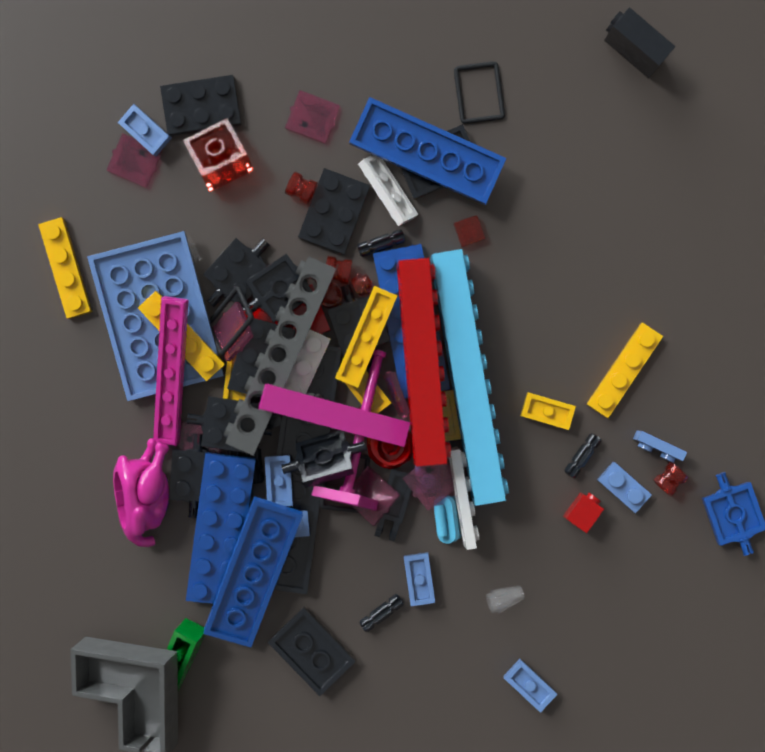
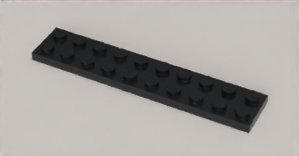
[274,346,342,594]

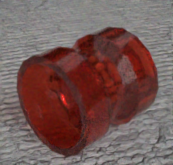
[285,171,318,205]
[326,256,353,285]
[321,282,343,308]
[653,462,689,497]

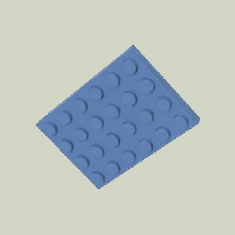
[87,231,224,401]

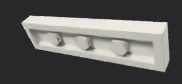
[449,447,479,550]

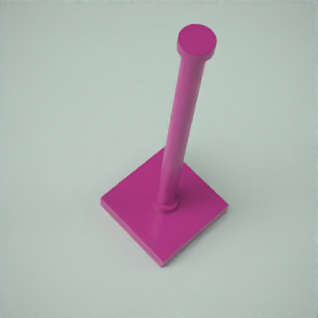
[312,350,387,511]

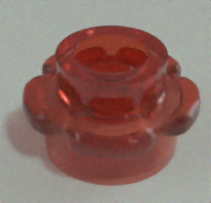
[351,272,373,296]

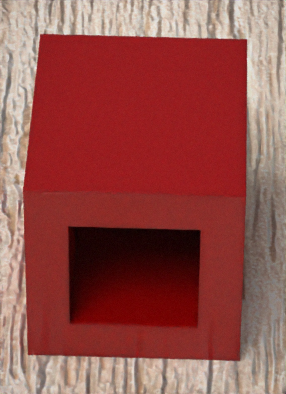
[563,493,604,533]

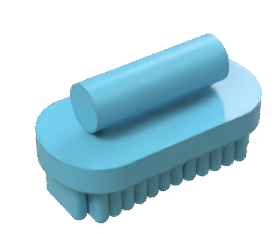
[433,495,462,544]

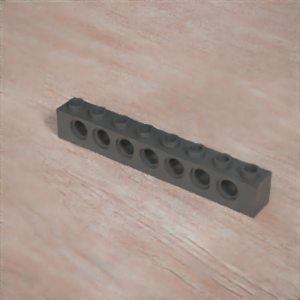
[223,256,336,456]

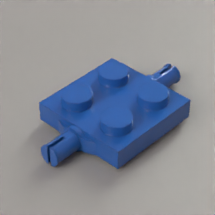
[702,472,765,556]

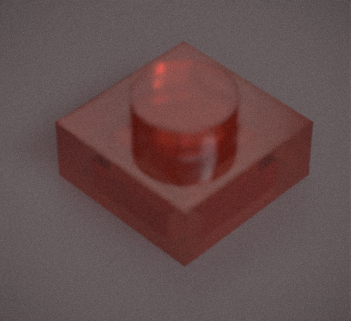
[453,215,485,247]

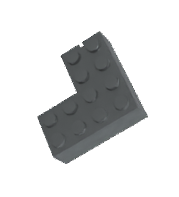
[71,637,178,752]

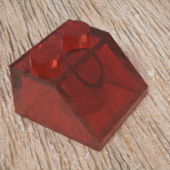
[183,118,254,192]

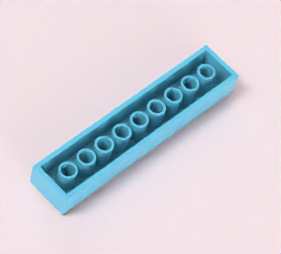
[430,249,509,506]

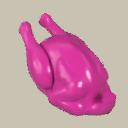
[113,438,169,547]

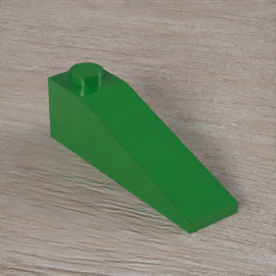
[167,618,205,691]

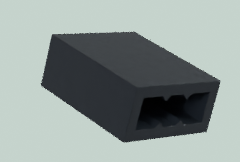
[604,7,676,79]

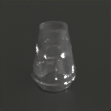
[486,585,525,614]

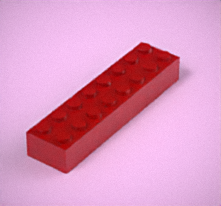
[397,258,451,467]

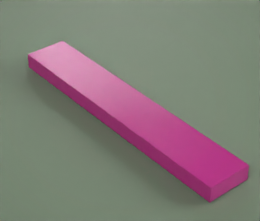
[153,296,189,446]
[258,384,410,447]

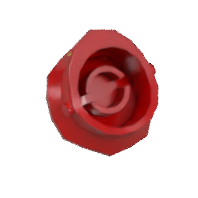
[367,431,413,469]

